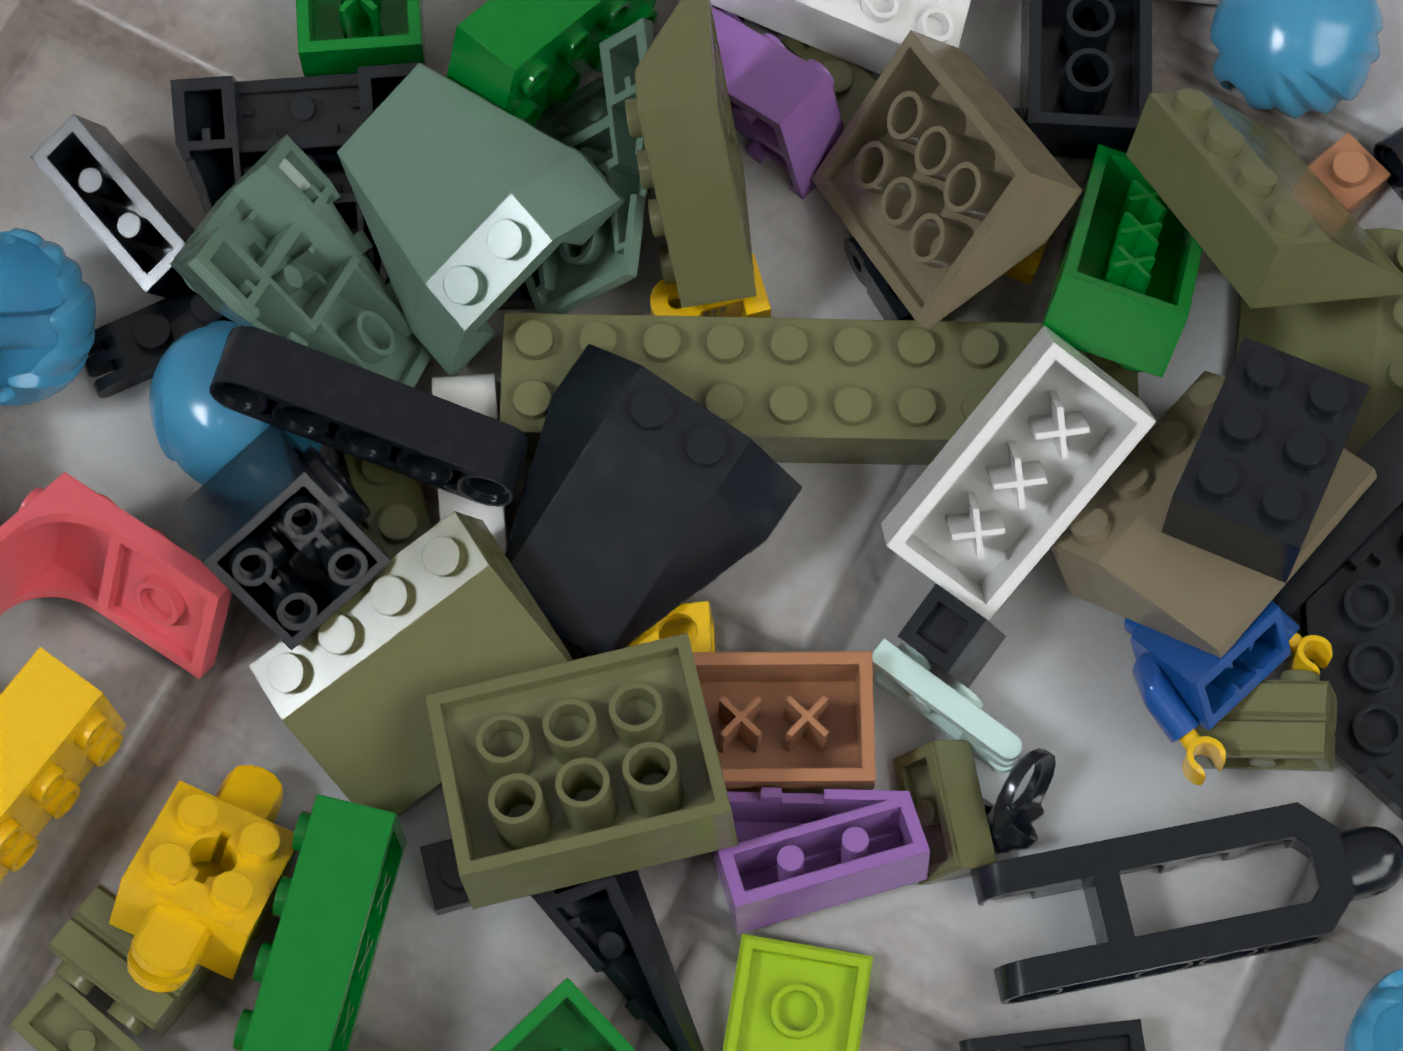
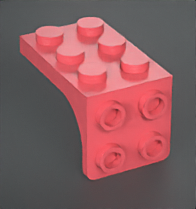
[0,472,232,679]

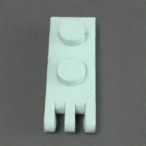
[872,639,1022,774]

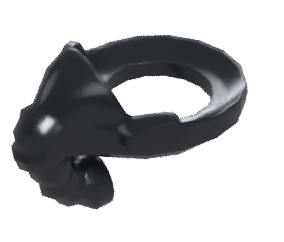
[983,748,1056,854]

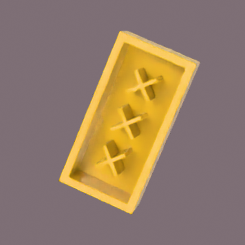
[0,647,127,882]

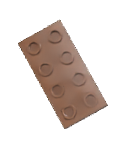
[692,651,876,794]

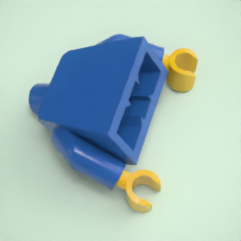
[1124,601,1333,785]

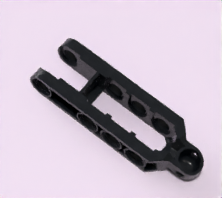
[971,802,1403,1004]

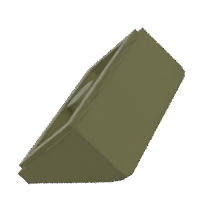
[893,740,996,885]

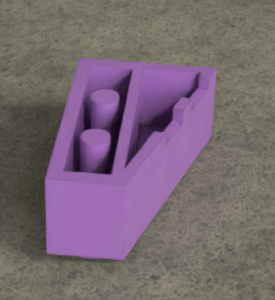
[654,6,844,199]
[711,787,930,934]

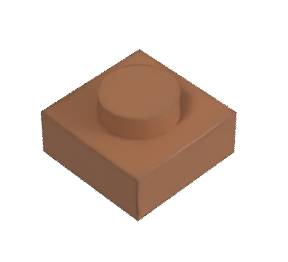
[1308,132,1391,214]

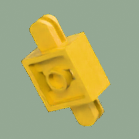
[109,765,296,993]

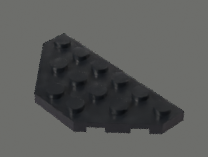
[1300,504,1403,821]

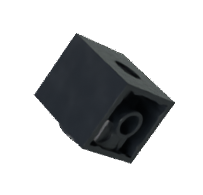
[178,425,392,651]

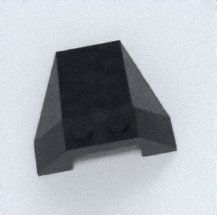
[170,63,418,283]
[505,344,802,656]

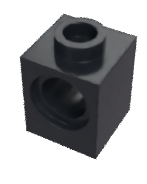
[898,584,1006,688]

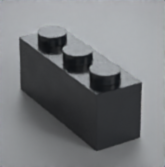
[30,114,195,298]

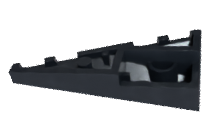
[530,870,704,1051]

